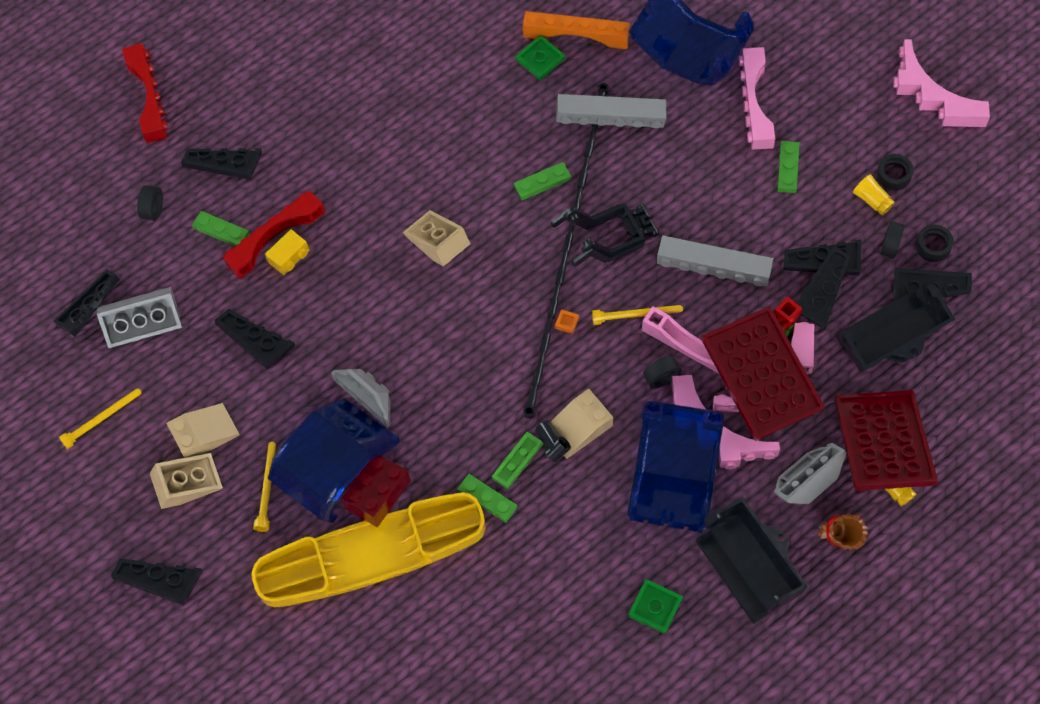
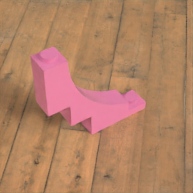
[713,322,814,412]

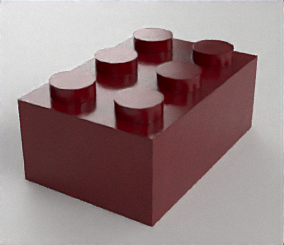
[341,453,411,527]

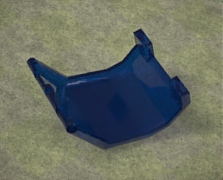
[629,0,754,86]
[268,398,399,523]
[627,401,724,533]

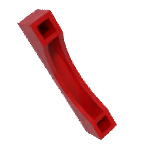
[122,43,169,143]
[222,190,325,279]

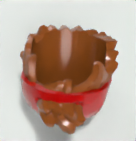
[818,513,868,550]

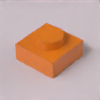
[555,309,579,334]

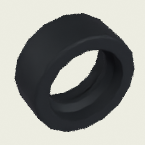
[877,154,914,191]
[137,185,163,221]
[880,221,905,259]
[916,224,954,262]
[643,356,682,389]

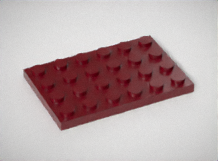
[700,306,825,441]
[835,390,938,491]

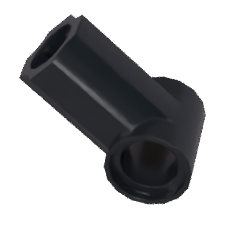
[535,420,571,462]

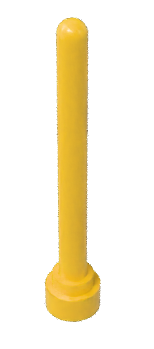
[592,305,683,325]
[59,389,142,450]
[253,442,276,532]

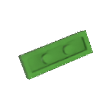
[777,141,799,193]
[514,162,571,201]
[192,211,250,246]
[492,432,543,490]
[457,474,518,523]

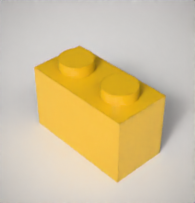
[265,229,310,275]

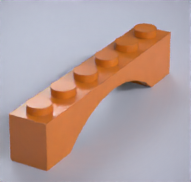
[523,11,630,49]

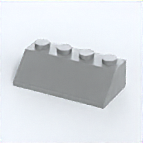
[97,287,182,348]

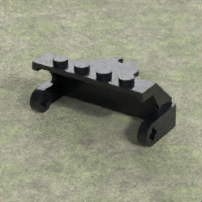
[835,282,956,372]
[695,497,808,624]

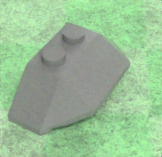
[331,369,390,428]
[774,443,846,504]

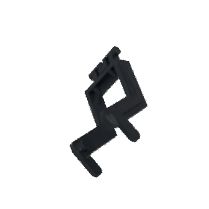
[550,203,660,267]

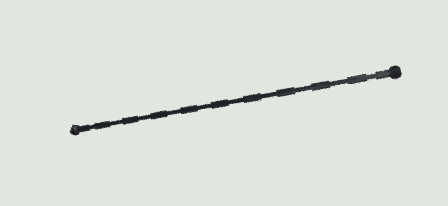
[523,83,609,419]

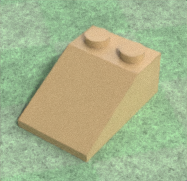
[403,210,470,266]
[551,389,613,459]
[166,403,240,458]
[150,453,223,509]

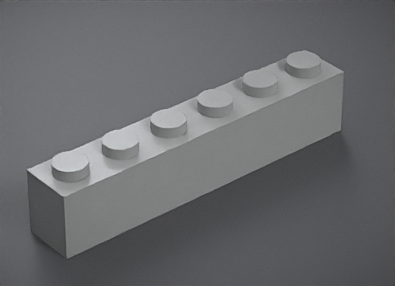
[556,94,666,128]
[657,236,774,287]

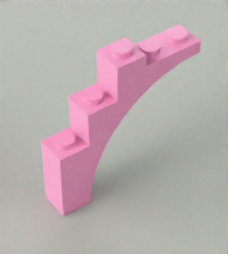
[893,39,990,127]
[672,375,780,470]

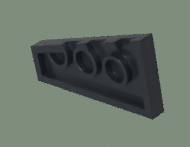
[181,148,262,180]
[783,239,861,276]
[796,246,850,330]
[893,268,972,302]
[53,269,119,337]
[215,309,295,369]
[111,559,203,606]

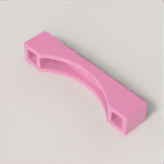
[738,47,775,150]
[642,306,719,374]

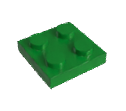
[515,35,565,81]
[628,579,683,635]

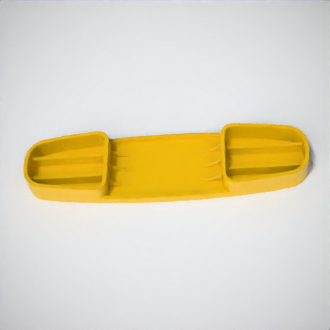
[252,492,486,607]

